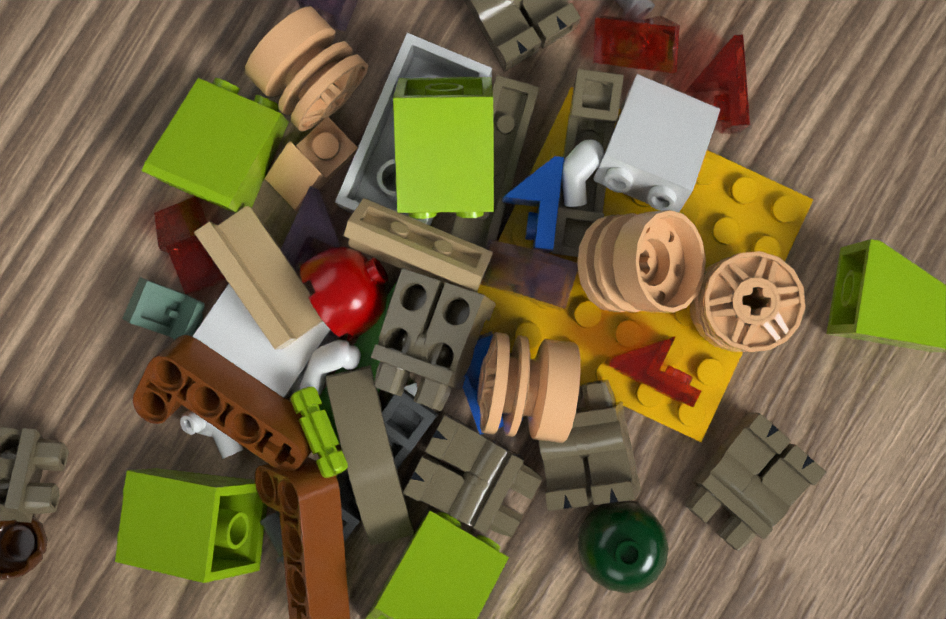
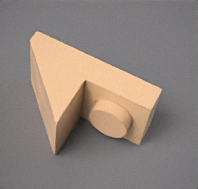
[265,117,358,211]

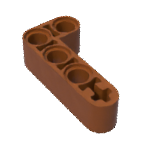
[133,335,312,471]
[255,457,350,619]

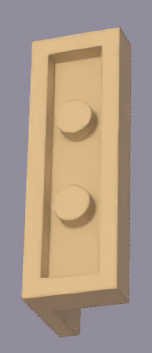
[343,198,493,292]
[194,206,323,350]

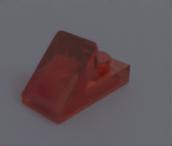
[593,16,680,73]
[685,34,750,134]
[154,196,226,295]
[604,336,701,408]

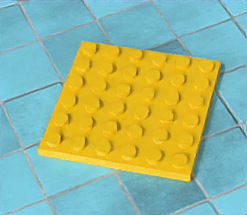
[477,87,814,442]

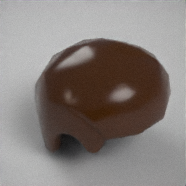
[0,516,48,580]

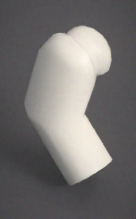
[562,140,604,207]
[299,340,361,395]
[180,410,243,459]

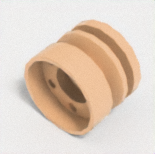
[245,6,369,131]
[577,210,706,313]
[690,251,806,352]
[477,332,580,443]

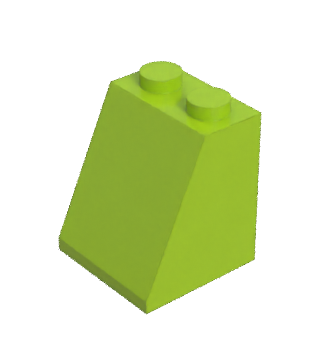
[141,77,289,213]
[393,77,494,219]
[826,239,946,352]
[115,468,267,583]
[365,511,509,619]

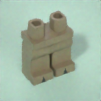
[464,0,581,72]
[371,268,496,411]
[539,379,641,511]
[685,412,827,551]
[403,413,543,537]
[0,427,69,523]

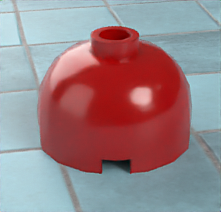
[300,247,388,341]

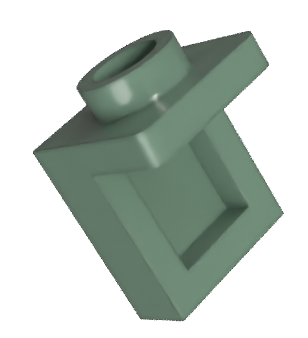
[122,277,205,339]

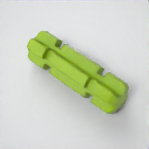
[290,387,348,478]

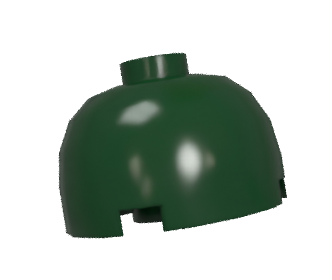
[578,501,669,593]

